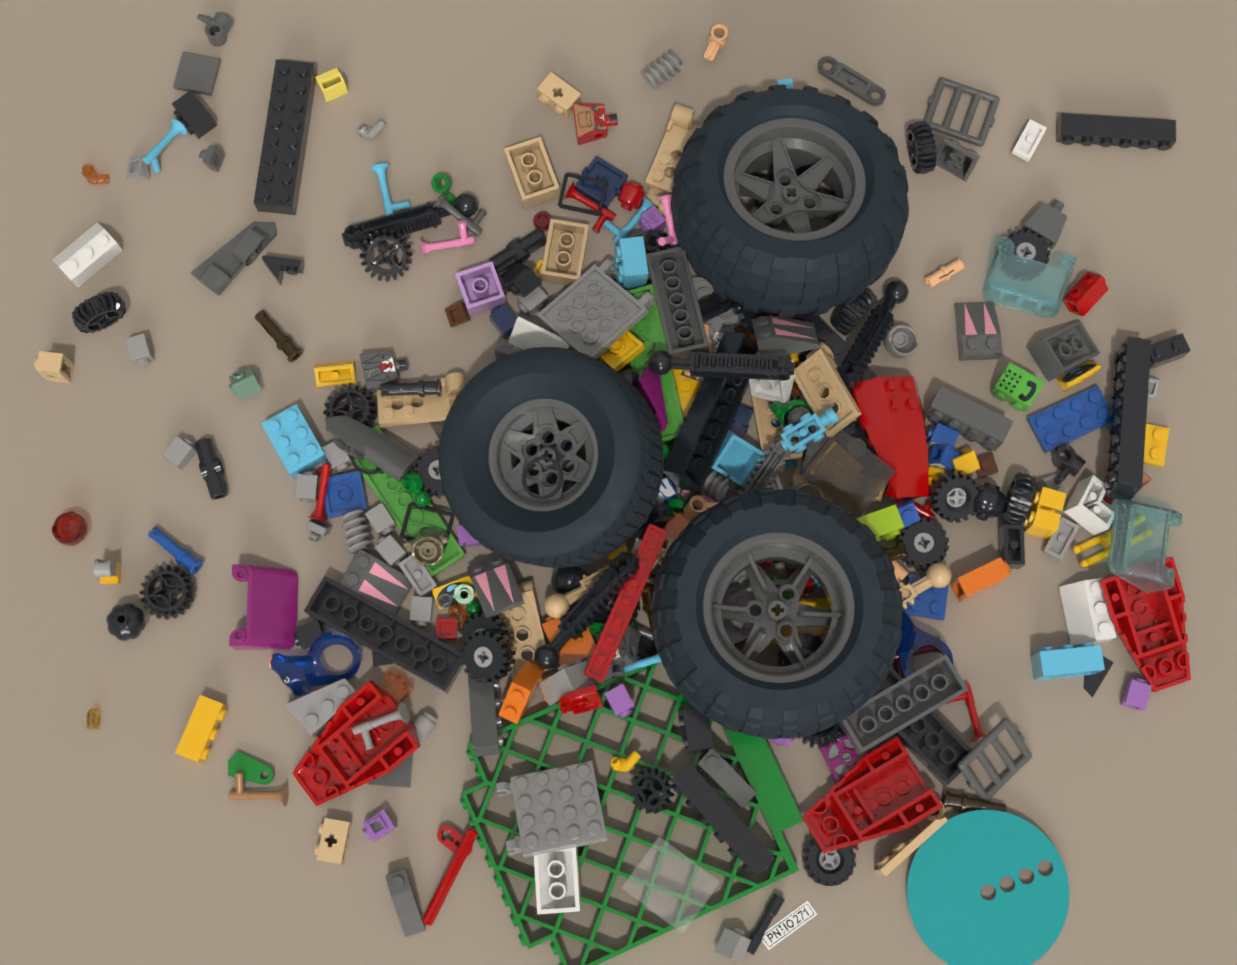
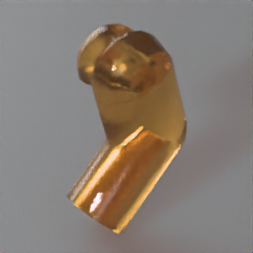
[82,164,109,184]
[448,604,469,632]

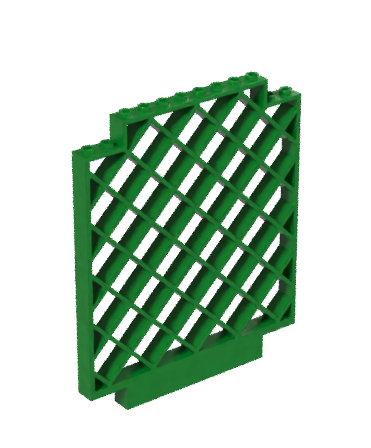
[460,663,803,965]

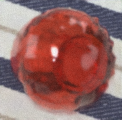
[52,511,88,546]

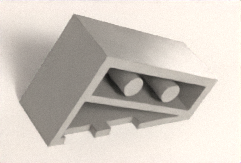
[539,656,614,706]
[284,678,357,737]

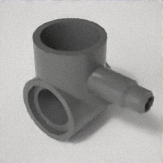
[197,12,233,47]

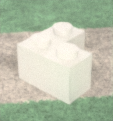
[1064,475,1116,535]

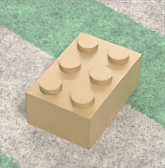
[504,137,560,209]
[541,219,589,286]

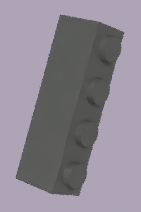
[468,673,503,757]

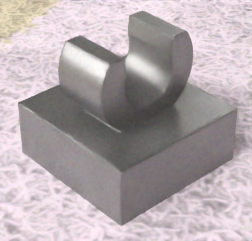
[199,145,225,172]
[306,519,332,542]

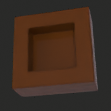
[445,302,471,327]
[976,453,999,478]

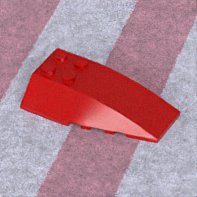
[852,376,929,499]
[1099,557,1191,692]
[292,680,421,806]
[802,736,943,854]

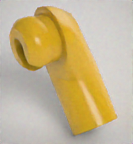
[610,751,641,772]

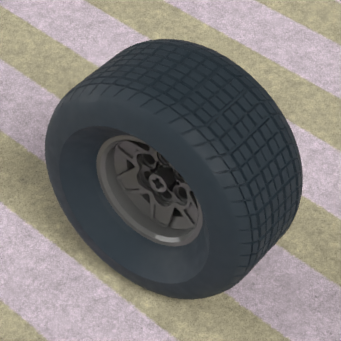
[438,347,664,568]

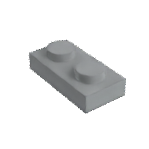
[1042,517,1080,562]
[398,555,438,597]

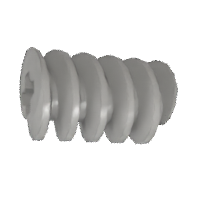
[641,49,683,90]
[703,468,736,502]
[340,509,373,554]

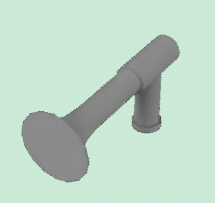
[352,702,410,750]

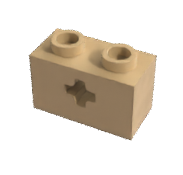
[537,72,581,118]
[34,351,74,383]
[314,818,352,864]

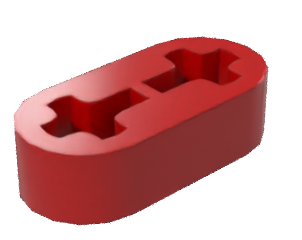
[437,826,473,856]

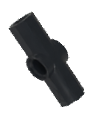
[489,229,546,274]
[194,438,229,500]

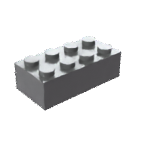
[925,386,1014,451]

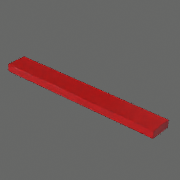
[584,523,668,683]

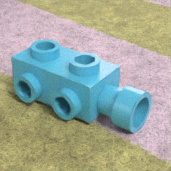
[779,407,839,454]

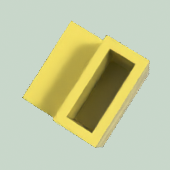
[315,68,348,102]

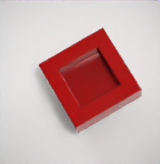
[436,618,457,640]

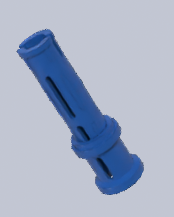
[148,526,204,575]

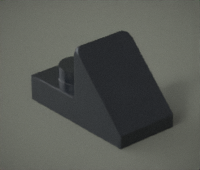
[262,255,304,285]

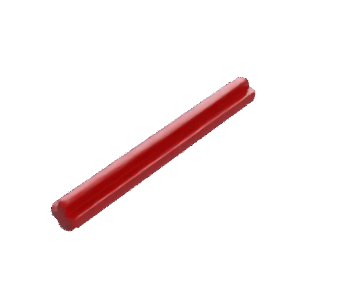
[422,828,478,926]

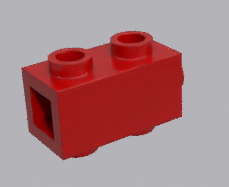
[1062,272,1109,317]

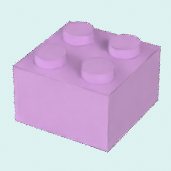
[455,261,506,316]

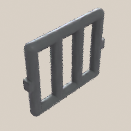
[923,77,1000,147]
[958,718,1032,801]

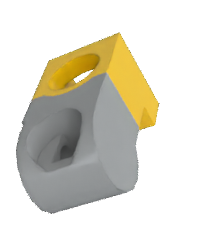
[93,559,121,584]

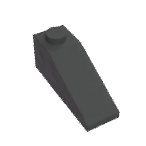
[697,748,756,808]
[385,869,426,937]

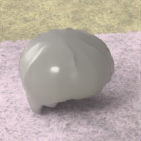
[884,324,918,358]

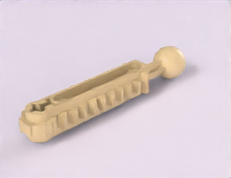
[544,537,674,619]
[821,563,952,641]

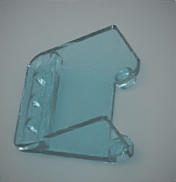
[982,236,1077,318]
[1108,499,1182,593]

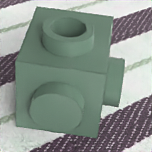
[228,366,262,401]

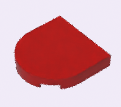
[558,685,603,714]

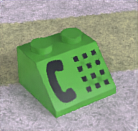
[991,362,1045,412]

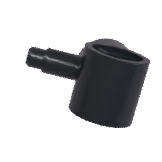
[644,231,680,254]
[1051,445,1086,485]

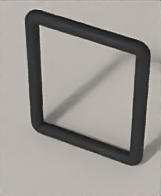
[558,173,608,216]
[400,503,455,548]

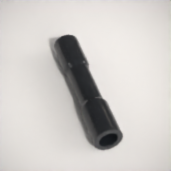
[747,893,785,955]

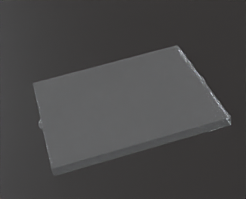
[622,837,720,934]

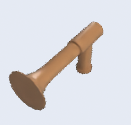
[229,772,289,806]

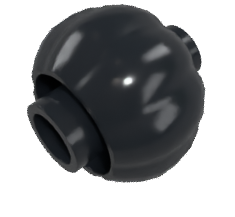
[973,482,1006,521]
[551,566,588,595]
[106,603,146,641]

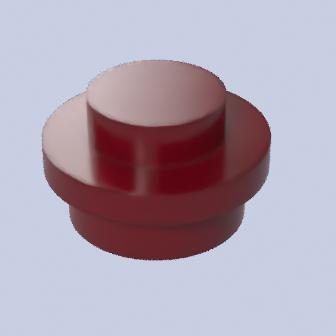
[533,212,552,231]

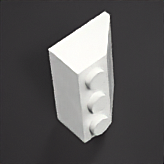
[52,222,123,288]
[508,316,572,350]
[1058,578,1116,646]
[534,847,582,914]

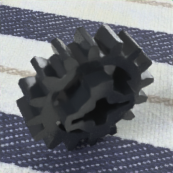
[629,767,674,814]

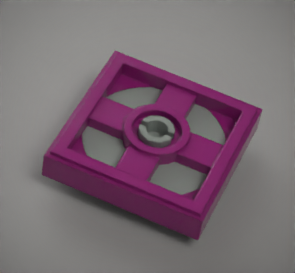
[819,735,868,784]

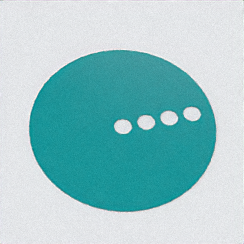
[907,810,1070,965]

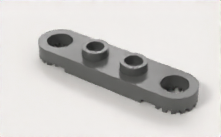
[818,56,886,106]

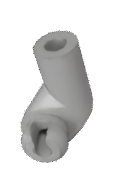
[357,119,386,138]

